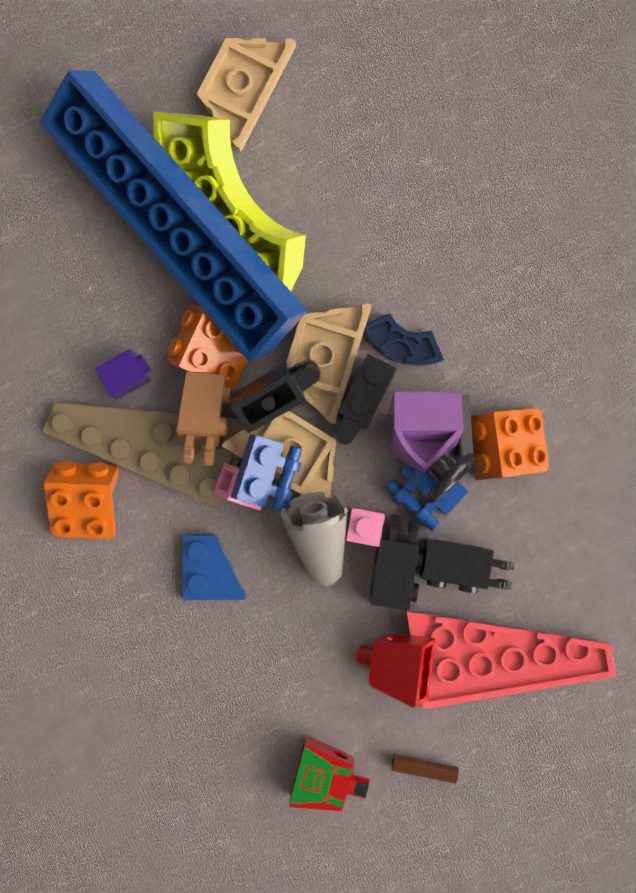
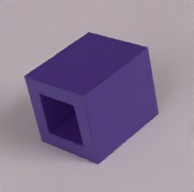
[95,349,151,399]

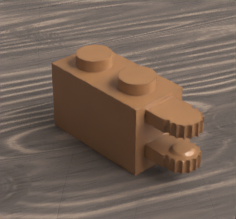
[177,371,232,466]

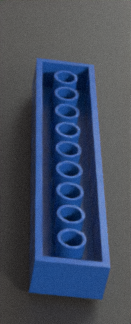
[39,70,308,362]

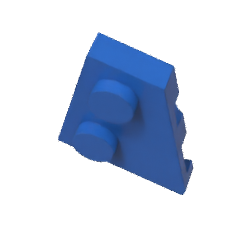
[182,534,246,600]

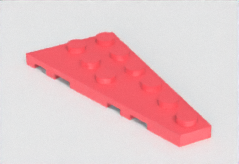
[405,610,616,709]

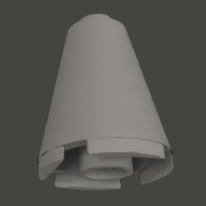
[281,492,347,586]

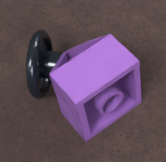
[389,392,476,504]

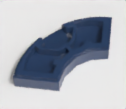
[363,314,444,366]

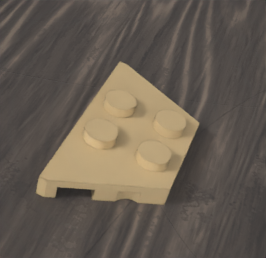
[197,38,296,153]
[286,303,372,424]
[221,411,336,498]

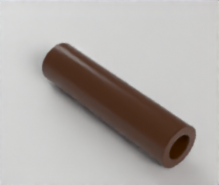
[391,754,459,784]

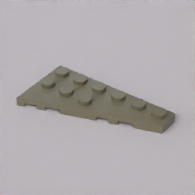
[42,403,245,509]

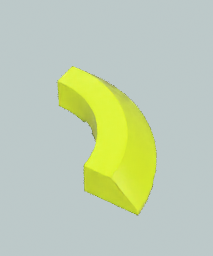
[153,112,306,291]

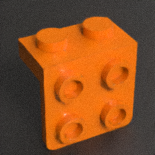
[166,305,248,390]
[471,408,549,480]
[44,461,119,539]

